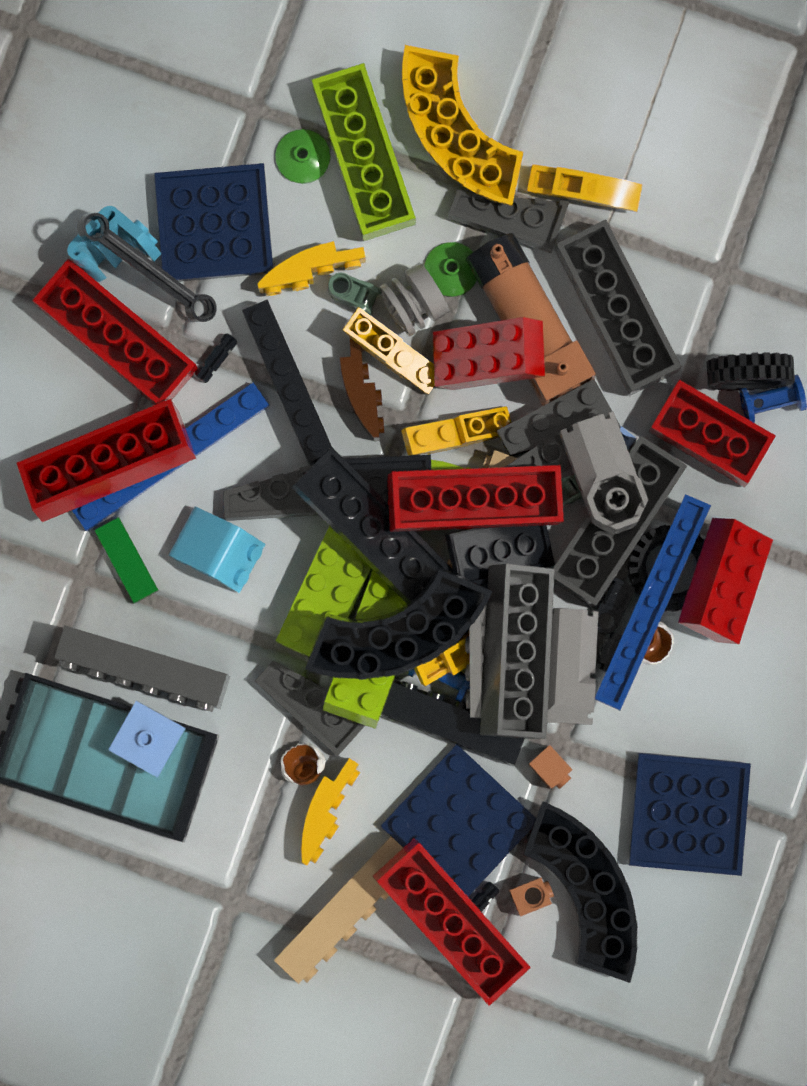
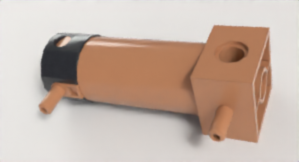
[466,233,596,406]

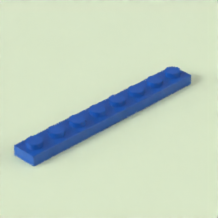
[72,382,269,531]
[595,494,711,711]

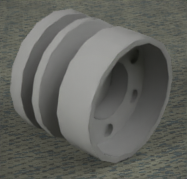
[379,262,450,337]

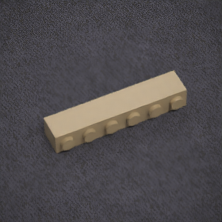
[274,837,403,984]

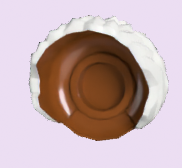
[642,621,674,665]
[281,743,326,786]

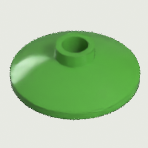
[275,129,330,184]
[424,242,477,297]

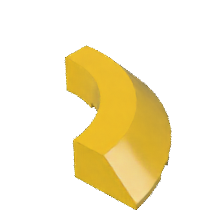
[402,45,523,206]

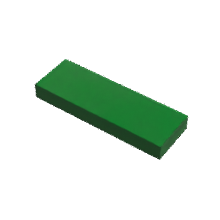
[94,517,159,604]

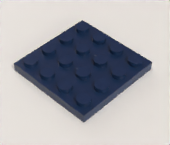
[154,163,273,282]
[381,744,536,897]
[629,753,751,876]

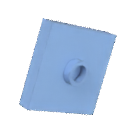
[109,701,186,778]

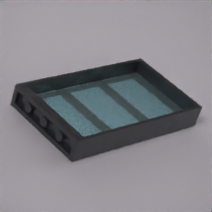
[0,673,220,842]

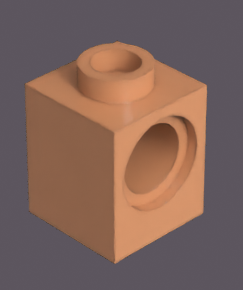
[528,745,572,789]
[509,877,554,917]

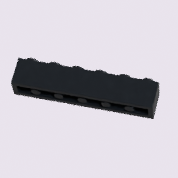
[242,299,332,466]
[381,681,525,766]

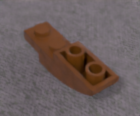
[340,337,385,441]

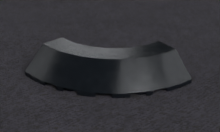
[305,567,493,680]
[523,801,638,983]

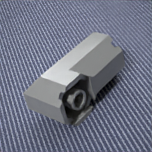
[559,412,648,535]
[547,608,598,725]

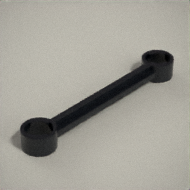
[77,213,217,322]

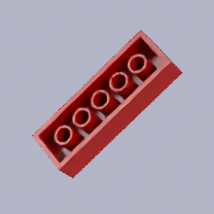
[32,258,198,405]
[16,399,196,522]
[387,465,564,532]
[372,838,531,1006]

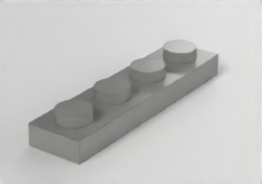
[465,606,486,718]

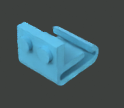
[67,206,162,282]
[168,506,266,593]

